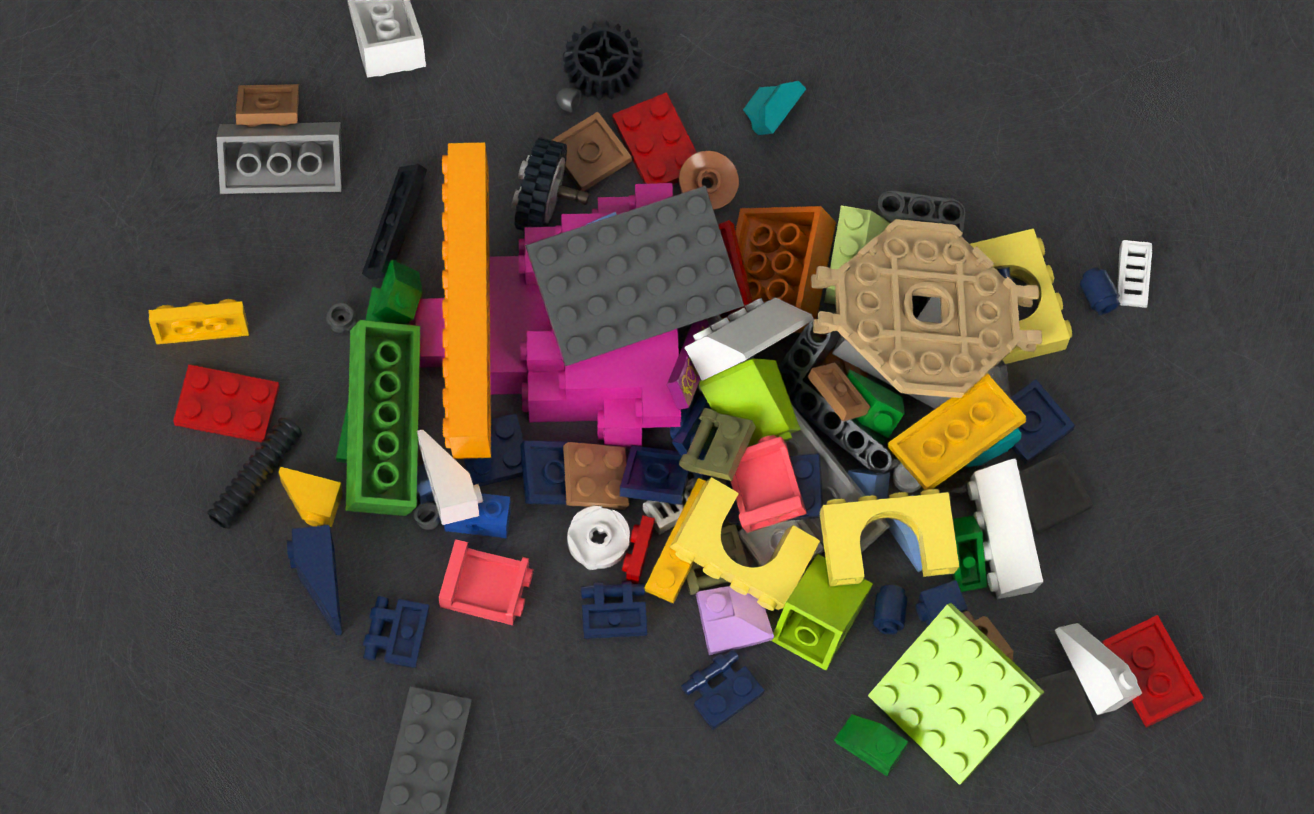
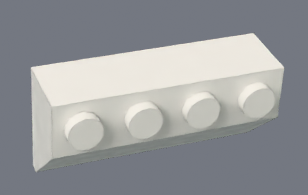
[685,298,814,381]
[967,459,1043,599]

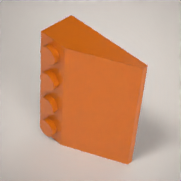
[722,206,836,333]

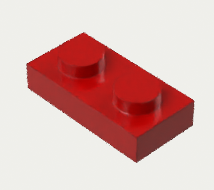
[622,515,655,584]

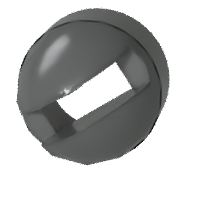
[556,87,581,113]
[414,503,441,530]

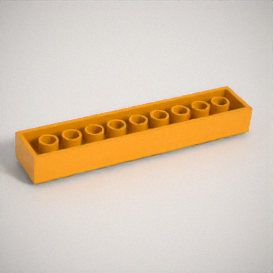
[442,142,491,459]

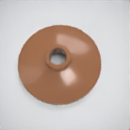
[679,151,739,210]

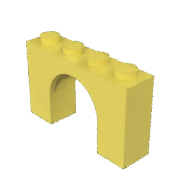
[970,228,1072,367]
[669,477,820,611]
[819,489,959,587]

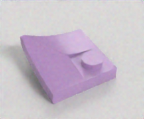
[696,586,774,655]

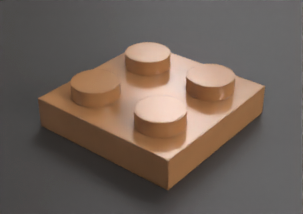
[236,84,299,127]
[552,112,632,191]
[563,442,629,510]

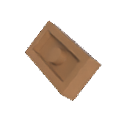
[808,362,870,421]

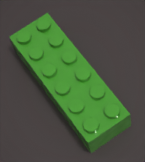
[346,320,420,516]

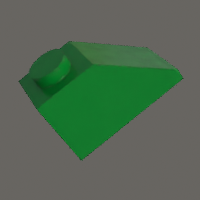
[372,260,422,324]
[846,369,904,438]
[951,515,987,592]
[834,714,908,776]

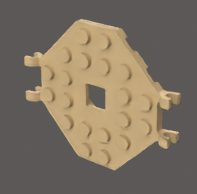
[811,219,1042,398]

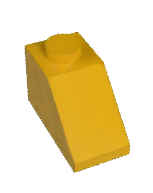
[279,467,343,527]

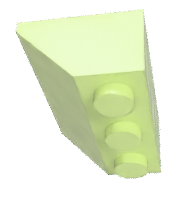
[824,205,890,305]

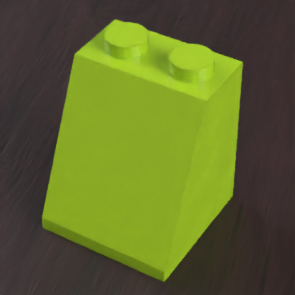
[699,358,801,447]
[770,554,873,670]

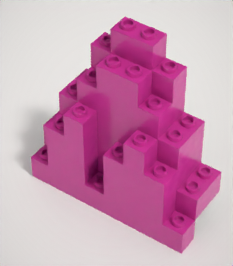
[409,183,681,449]

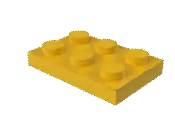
[148,299,249,344]

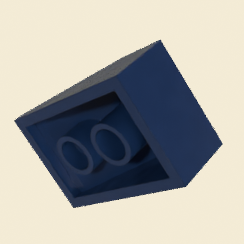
[287,525,342,635]

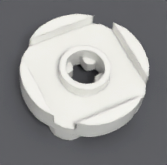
[567,506,630,570]

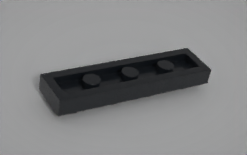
[362,164,427,279]

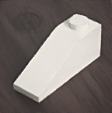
[417,430,483,525]
[1055,623,1142,715]

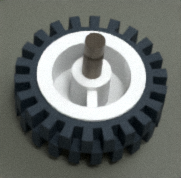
[512,137,590,231]

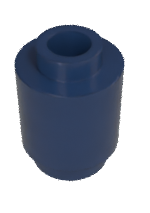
[1079,267,1120,315]
[873,585,908,634]

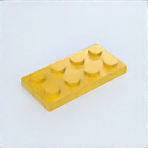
[888,373,1026,490]

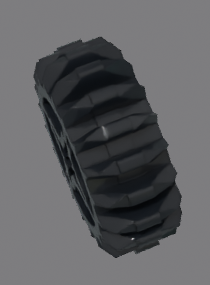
[563,20,643,101]

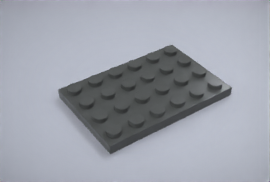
[525,186,744,366]

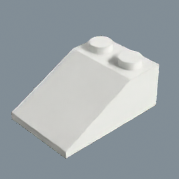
[347,0,426,78]

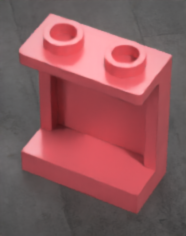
[730,435,807,533]
[439,539,534,625]

